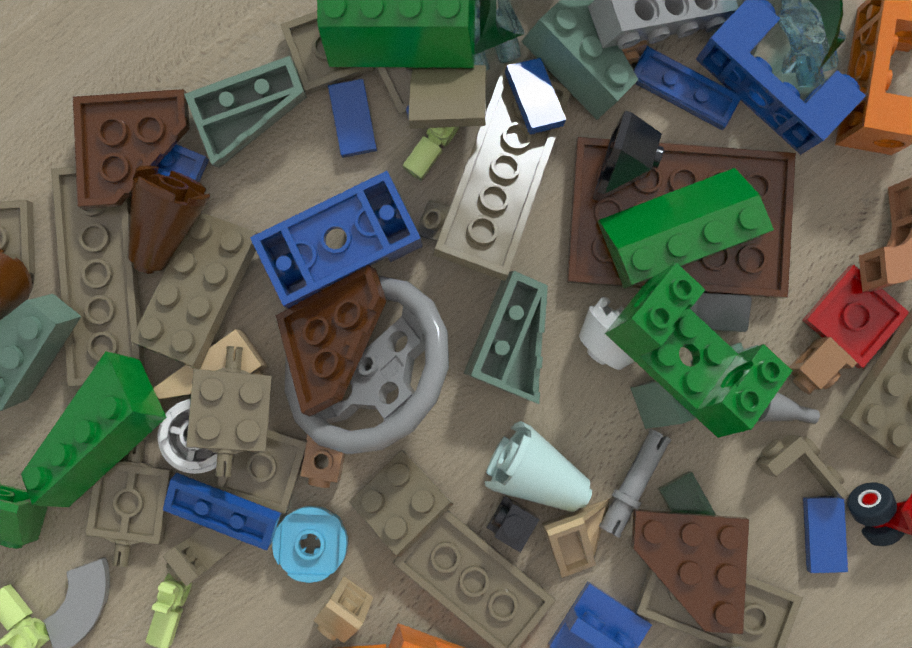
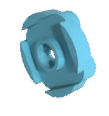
[272,506,348,583]

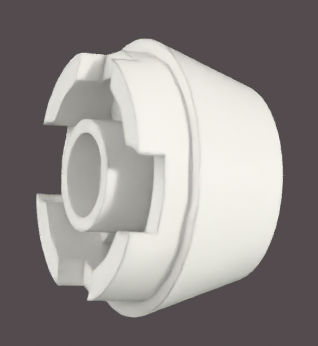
[579,297,635,370]
[158,399,217,474]

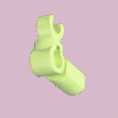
[402,127,459,181]
[145,573,192,648]
[0,584,50,648]

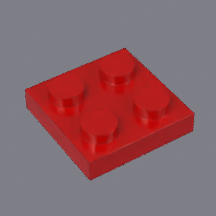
[802,265,909,368]

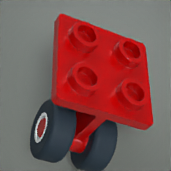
[847,482,912,546]

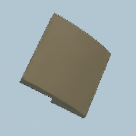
[409,65,486,129]

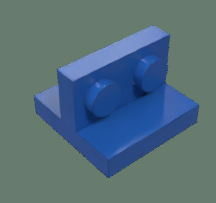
[548,581,652,648]

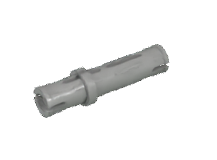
[599,429,671,538]

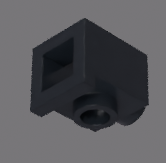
[486,495,540,553]

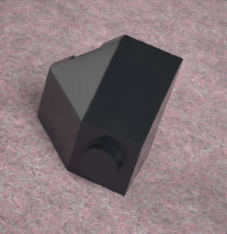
[592,111,664,201]

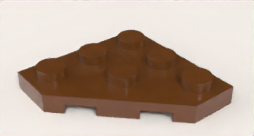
[73,89,190,209]
[276,265,386,417]
[631,509,749,634]

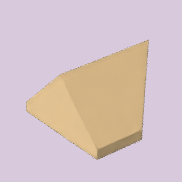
[542,498,610,578]

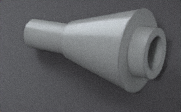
[757,392,820,424]

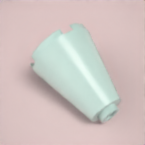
[485,421,592,512]

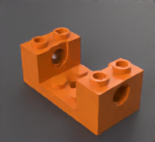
[835,0,912,155]

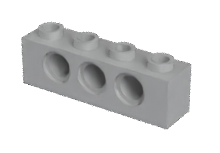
[588,0,739,49]

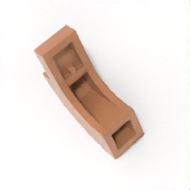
[859,177,912,292]

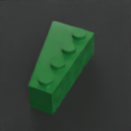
[21,351,167,508]

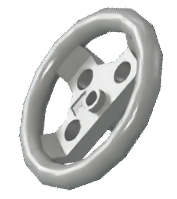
[284,275,449,455]

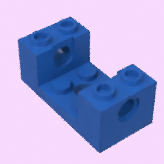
[696,0,866,155]
[250,171,423,308]

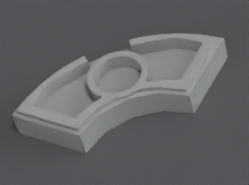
[44,557,110,648]

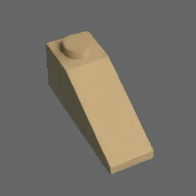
[153,329,268,400]
[313,576,374,643]

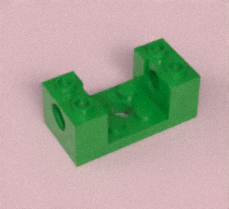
[605,263,793,438]

